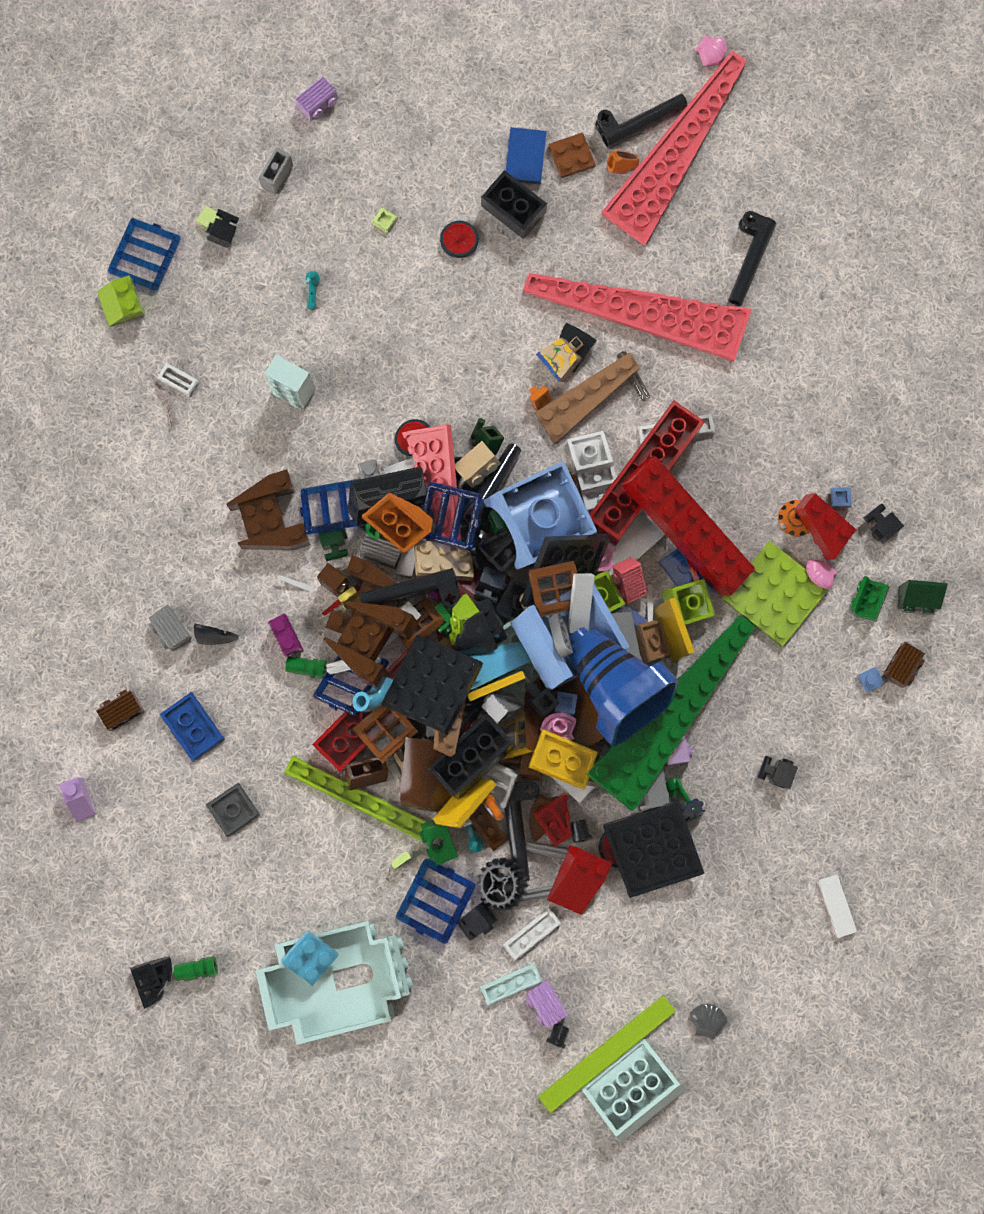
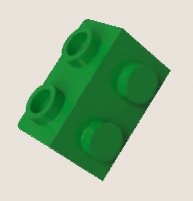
[850,576,890,622]
[435,603,452,637]

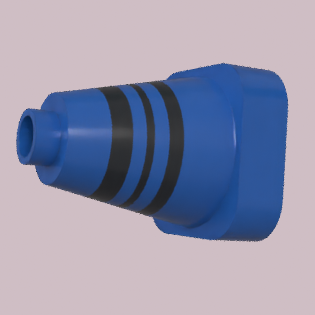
[568,627,679,747]

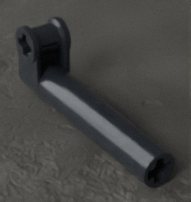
[595,93,688,148]
[728,211,777,306]
[463,443,521,534]
[359,568,460,607]
[504,781,540,881]

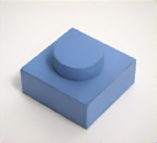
[830,488,852,508]
[857,667,884,692]
[554,691,577,716]

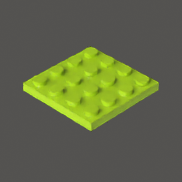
[722,541,829,647]

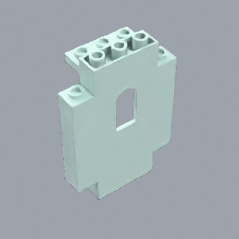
[256,920,413,1045]

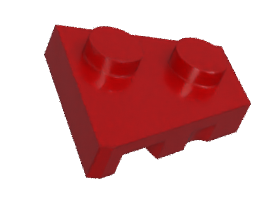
[533,792,571,847]

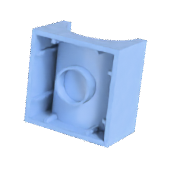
[483,461,597,570]
[511,584,630,691]

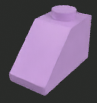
[59,777,96,822]

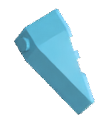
[469,642,532,693]

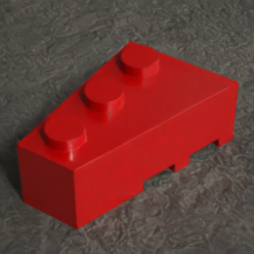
[795,493,857,560]

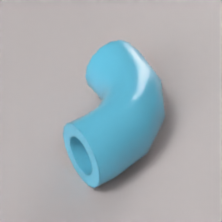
[353,677,393,712]

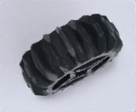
[476,858,529,912]

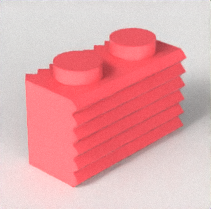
[612,557,647,604]

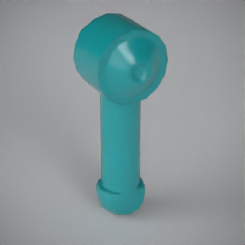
[306,271,320,310]
[465,825,483,852]

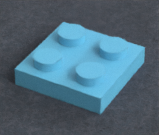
[281,930,339,986]

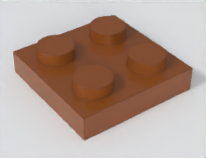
[548,132,596,178]

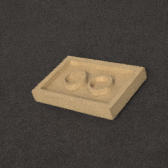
[414,540,474,581]

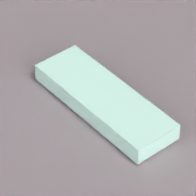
[480,963,542,1006]

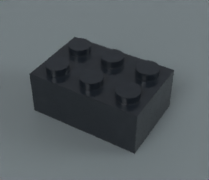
[481,170,547,239]

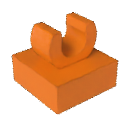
[528,385,552,411]

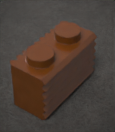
[317,563,350,597]
[882,642,925,688]
[96,690,145,731]
[345,757,389,791]

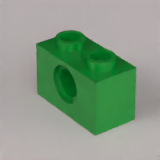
[419,820,458,866]

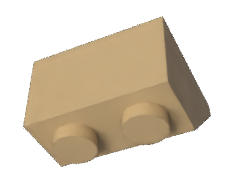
[455,441,501,488]

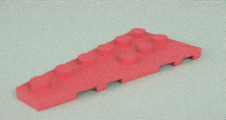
[402,424,461,542]

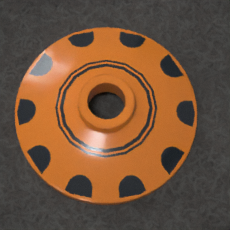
[778,500,809,537]

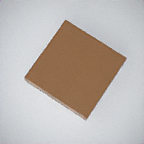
[634,619,671,663]

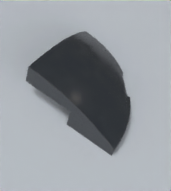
[559,323,597,373]
[468,522,486,574]
[455,610,497,656]
[194,623,239,645]
[130,956,172,1009]

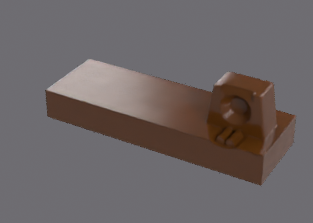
[469,803,509,851]

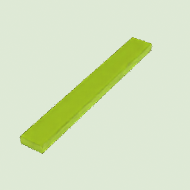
[284,755,427,842]
[538,995,676,1113]

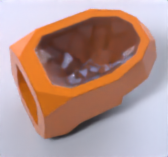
[607,150,640,174]

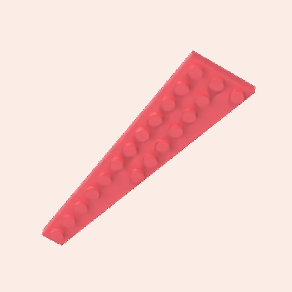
[601,50,747,246]
[523,273,752,362]

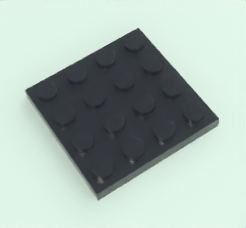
[520,534,610,607]
[381,635,484,735]
[603,799,705,898]

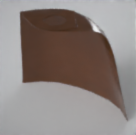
[524,677,604,752]
[400,737,452,813]

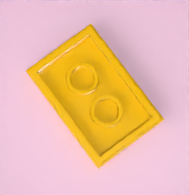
[653,598,695,663]
[468,671,525,702]
[529,729,598,790]
[433,779,496,828]

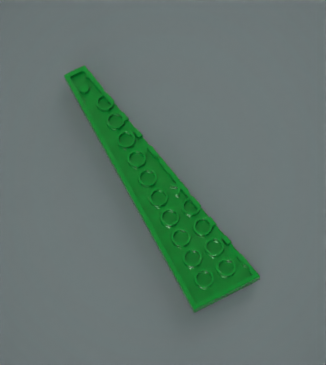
[586,615,755,811]

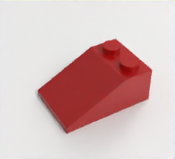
[547,845,612,915]

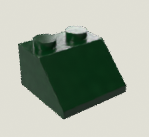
[898,580,947,615]

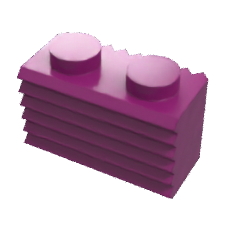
[268,613,304,658]

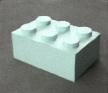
[264,355,315,408]

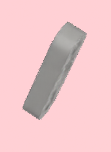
[548,613,573,658]

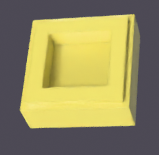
[337,586,359,609]

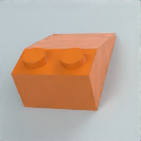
[362,493,433,553]

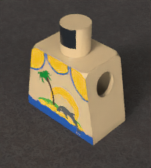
[536,336,584,382]

